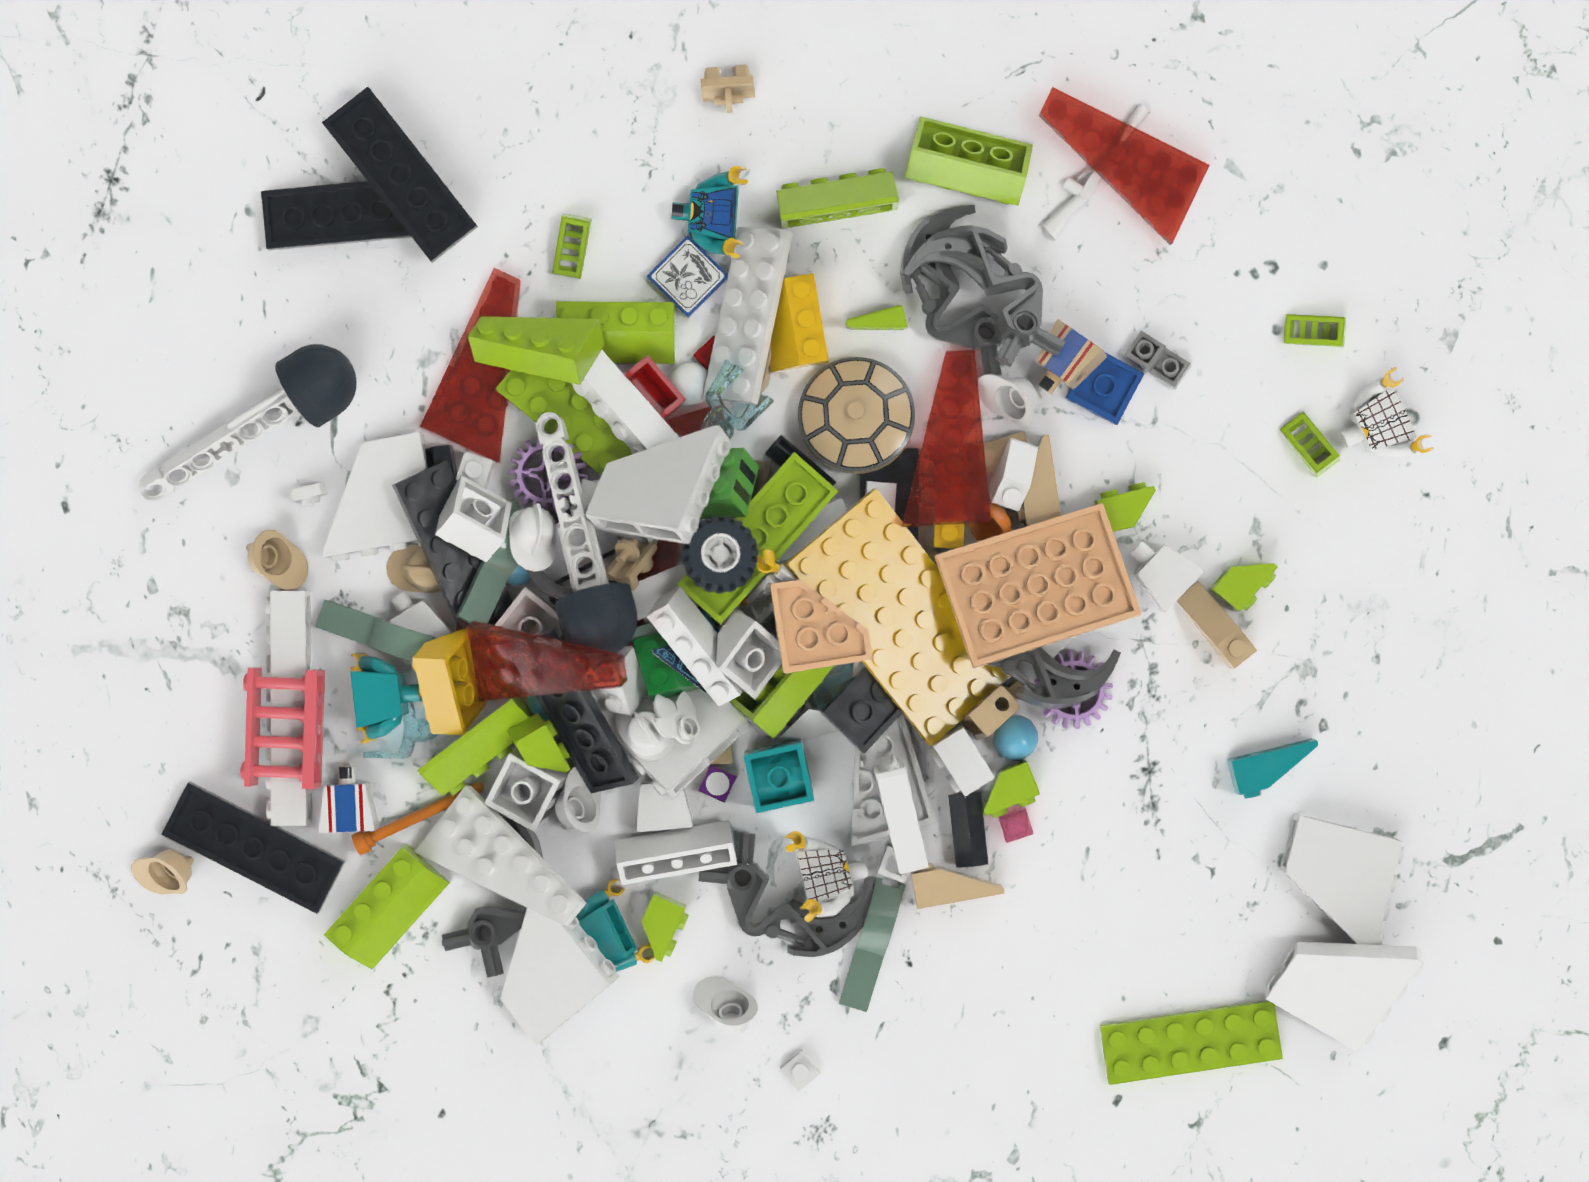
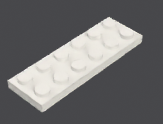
[703,227,793,405]

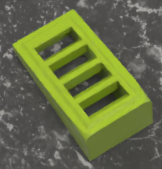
[552,214,592,279]
[845,305,908,330]
[1283,314,1346,348]
[1280,411,1340,478]

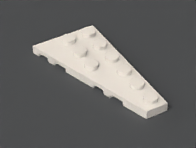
[851,713,936,847]
[415,785,586,926]

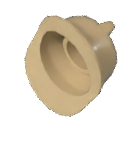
[246,530,308,591]
[386,545,441,593]
[131,849,194,894]

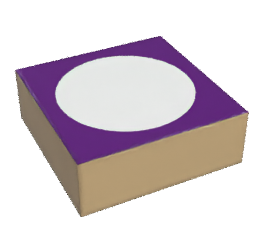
[698,764,737,803]

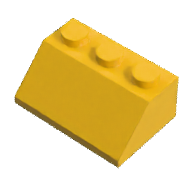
[770,273,829,373]
[412,629,487,735]

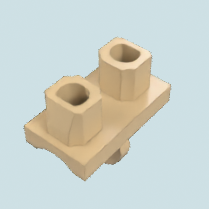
[700,64,755,113]
[606,538,658,591]

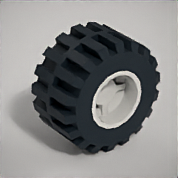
[683,516,758,594]

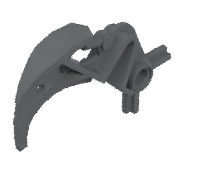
[900,205,1027,375]
[902,225,1065,367]
[987,647,1121,709]
[441,809,544,978]
[698,832,873,957]

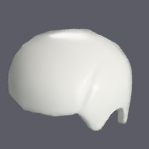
[667,362,708,408]

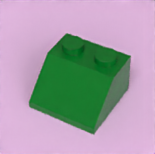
[633,632,699,702]

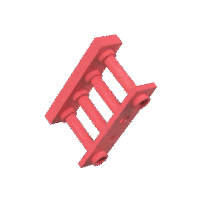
[240,667,325,789]

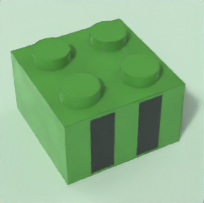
[700,447,759,519]

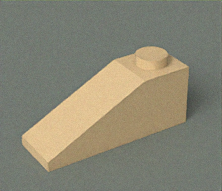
[1017,434,1061,527]
[1176,581,1258,669]
[911,863,1005,909]

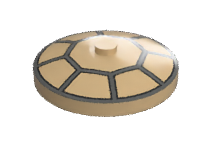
[798,357,915,474]

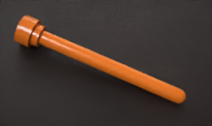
[351,782,484,856]

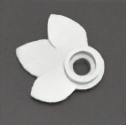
[653,691,700,745]

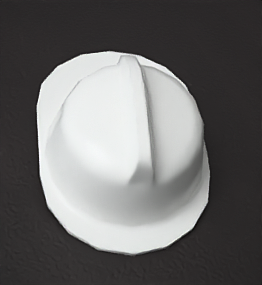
[976,374,1043,426]
[509,503,556,572]
[615,699,675,761]
[555,767,602,833]
[693,976,758,1033]

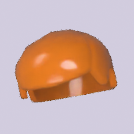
[968,503,1011,541]

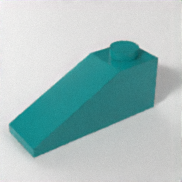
[1227,738,1319,799]

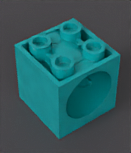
[743,739,814,814]

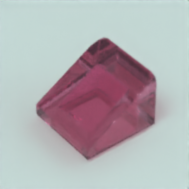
[997,806,1034,843]

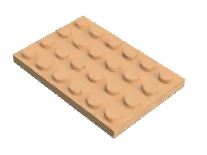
[935,503,1142,669]

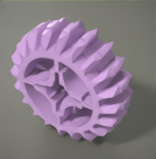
[508,436,588,513]
[1034,650,1113,729]

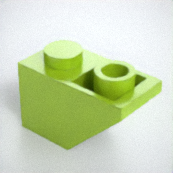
[1094,482,1156,532]
[1209,563,1278,612]
[507,713,571,773]
[982,760,1040,818]
[641,891,689,962]

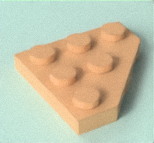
[769,580,873,673]

